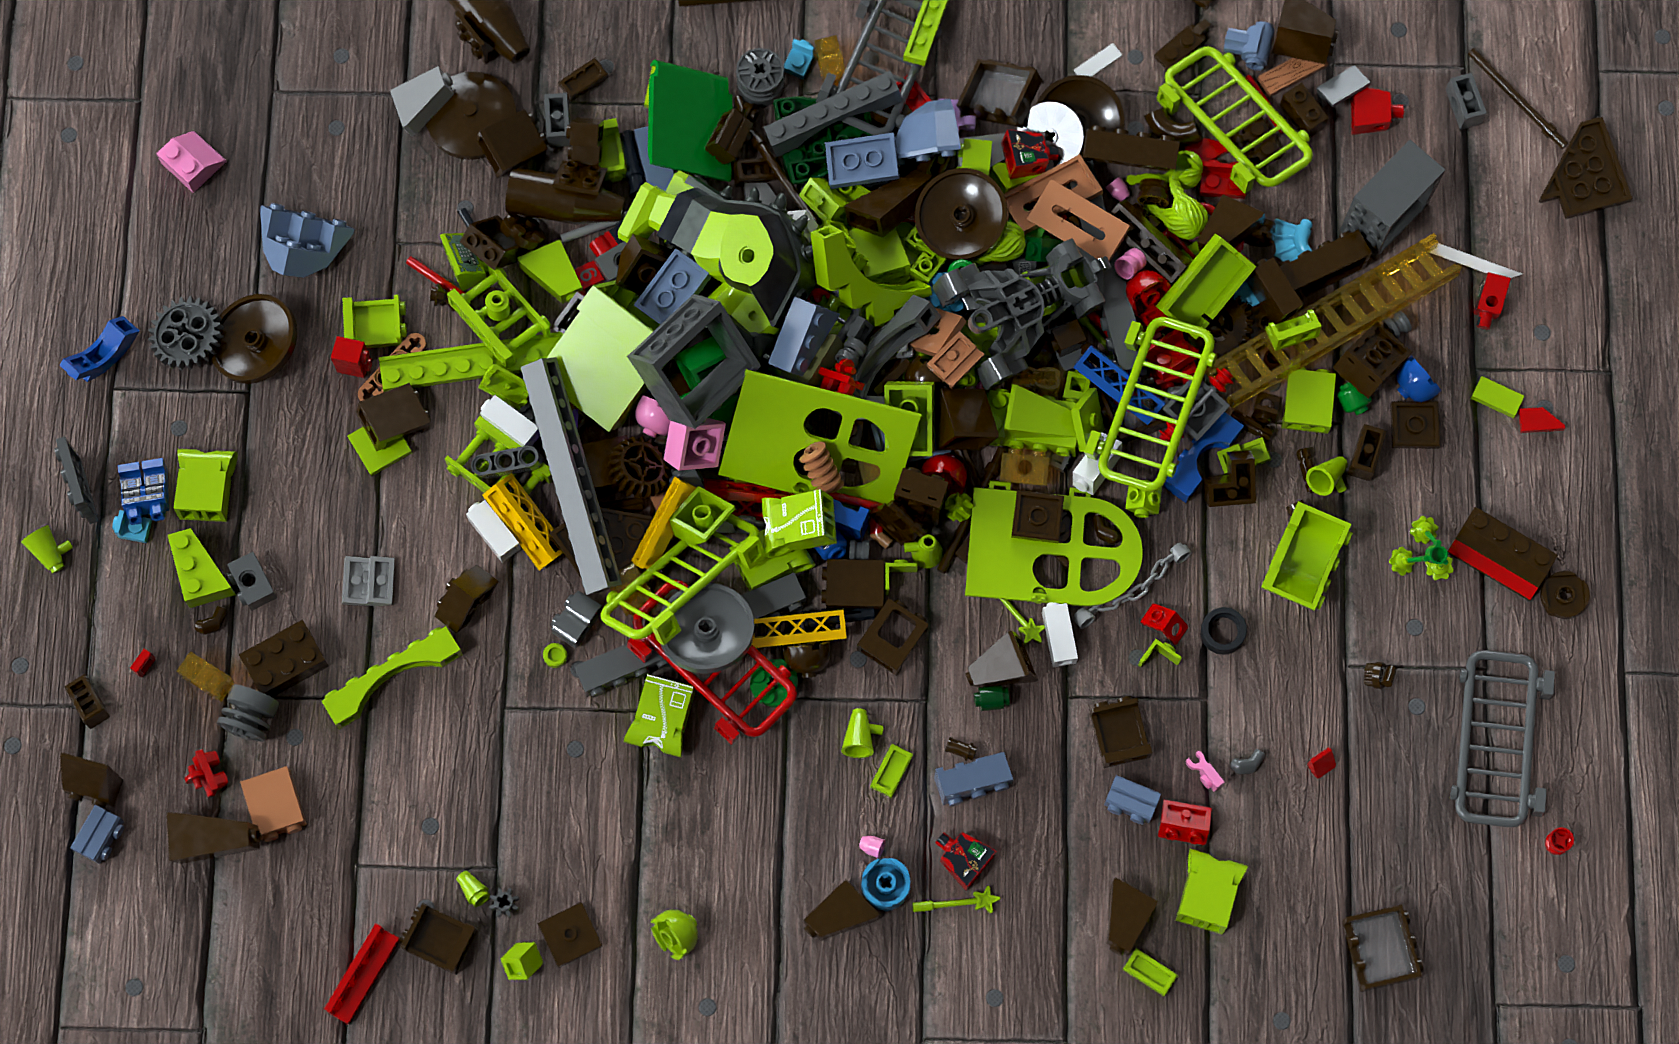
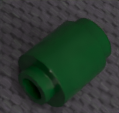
[974,685,1010,711]

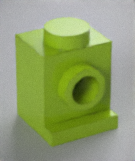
[1062,370,1090,401]

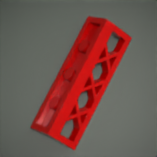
[703,478,795,520]
[324,923,400,1025]

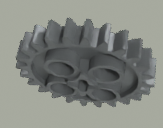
[148,296,224,371]

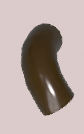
[1144,107,1203,146]

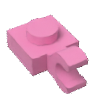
[1185,751,1224,792]

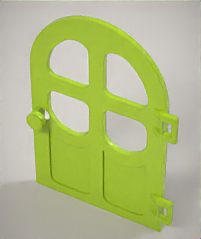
[965,481,1142,606]

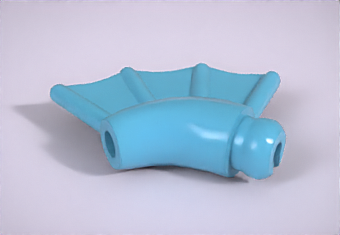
[1273,219,1313,262]

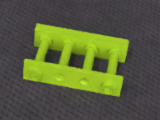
[447,266,551,369]
[445,416,553,504]

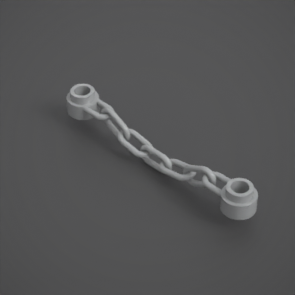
[1074,542,1192,629]

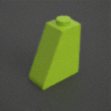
[517,240,583,304]

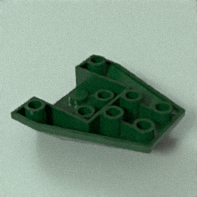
[773,96,874,185]

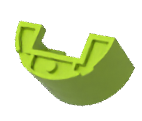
[1261,501,1352,611]

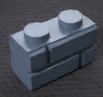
[1104,775,1161,825]
[70,805,124,864]

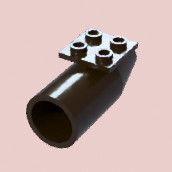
[447,0,530,65]
[505,161,626,225]

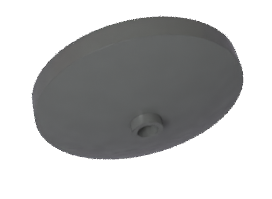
[660,583,755,673]

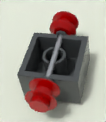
[1159,367,1234,442]

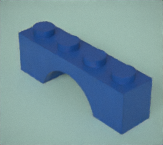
[1163,412,1244,503]

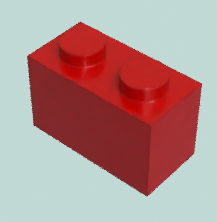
[331,336,372,378]

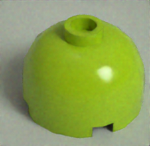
[651,909,698,960]

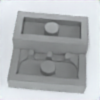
[341,556,394,606]

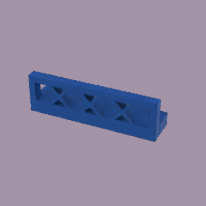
[1073,345,1166,425]

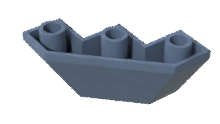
[895,99,961,166]
[260,203,355,278]

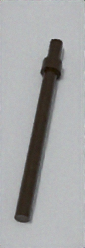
[1467,48,1568,150]
[750,127,819,224]
[937,447,1007,574]

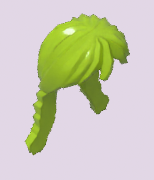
[1126,151,1203,190]
[1143,171,1208,240]
[970,222,1026,267]

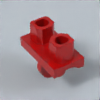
[818,358,865,396]
[184,749,228,798]

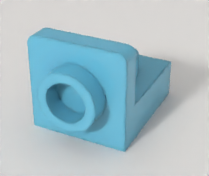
[784,39,815,79]
[112,510,152,543]

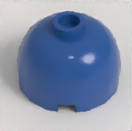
[1396,356,1442,402]

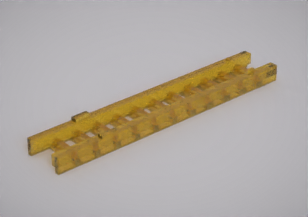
[1205,233,1462,409]

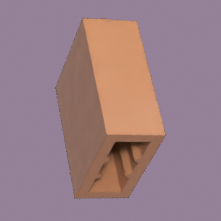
[240,766,307,842]

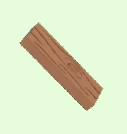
[1257,58,1328,98]

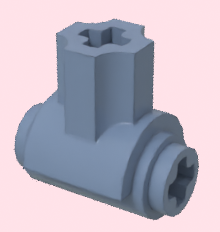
[1224,21,1275,70]

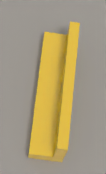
[482,473,562,571]
[631,477,696,569]
[752,609,847,648]

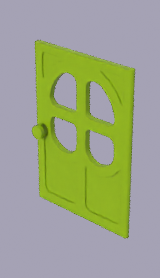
[718,369,922,513]

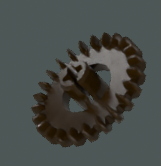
[1183,295,1255,363]

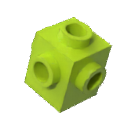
[1125,480,1162,518]

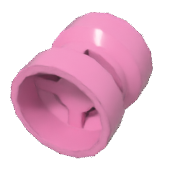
[1114,248,1147,279]

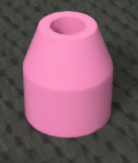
[1106,177,1130,202]
[859,836,885,858]

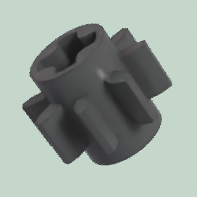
[490,888,519,918]

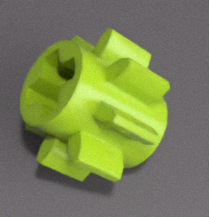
[944,492,974,522]

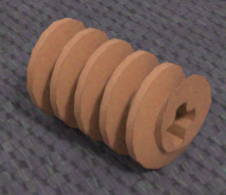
[800,441,844,494]

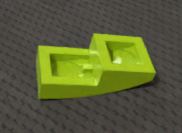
[1217,437,1272,474]

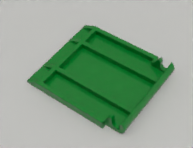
[648,60,732,182]

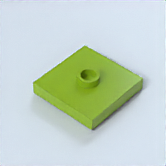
[1071,388,1105,452]
[347,427,412,476]

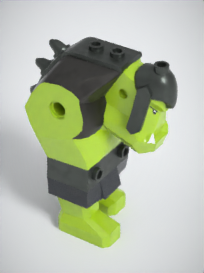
[618,170,816,367]

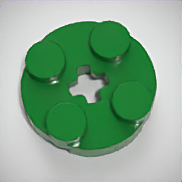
[750,659,798,708]

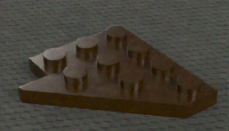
[1539,117,1633,219]
[549,502,653,579]

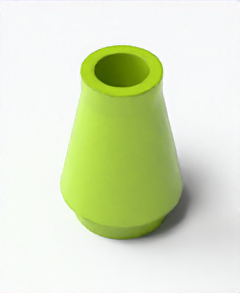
[456,871,490,907]

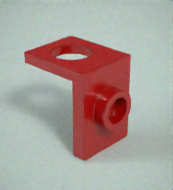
[1140,603,1188,645]

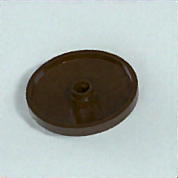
[426,72,517,160]
[1036,75,1125,164]
[915,168,1008,261]
[210,294,298,384]

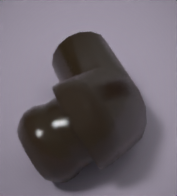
[194,606,228,635]

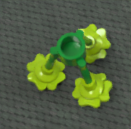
[1389,516,1454,580]

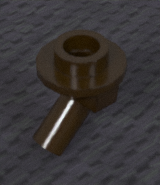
[734,96,759,123]
[430,283,455,312]

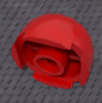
[1126,270,1171,316]
[921,453,967,497]

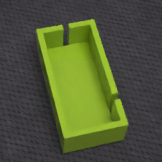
[1155,234,1256,339]

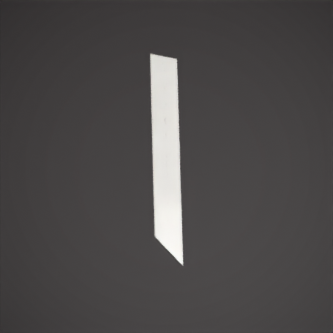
[1421,240,1522,278]

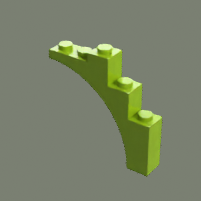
[810,225,932,326]

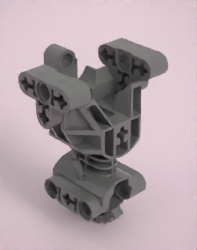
[932,238,1112,391]

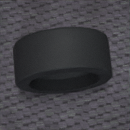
[1200,607,1247,655]

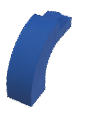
[60,316,139,382]

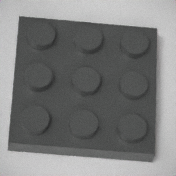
[54,436,99,524]

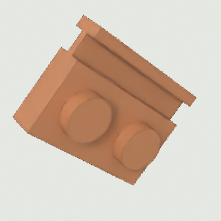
[927,331,985,389]

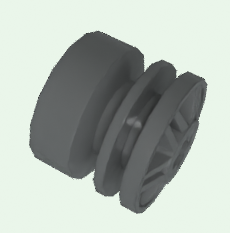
[736,48,784,107]
[217,684,280,742]

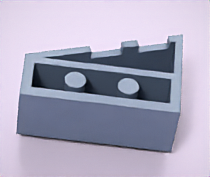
[633,126,675,191]
[768,297,840,376]
[934,752,1013,807]

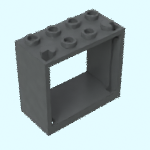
[1340,140,1445,260]
[627,294,761,429]

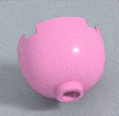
[635,395,670,438]

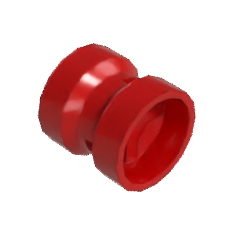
[1545,827,1574,855]

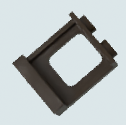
[857,599,929,676]

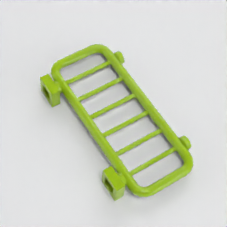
[1156,47,1313,194]
[1084,317,1217,492]
[601,514,766,645]

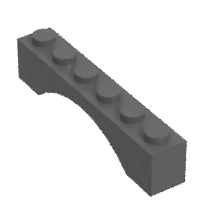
[764,71,903,157]
[833,295,941,416]

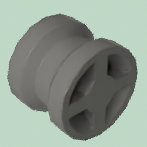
[1383,311,1412,339]
[849,539,869,560]

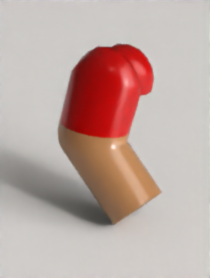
[869,518,893,549]

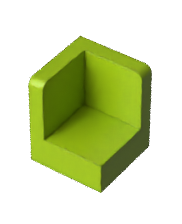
[500,942,543,980]

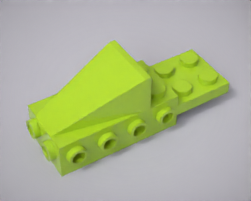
[986,384,1078,457]

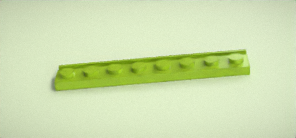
[379,332,563,392]

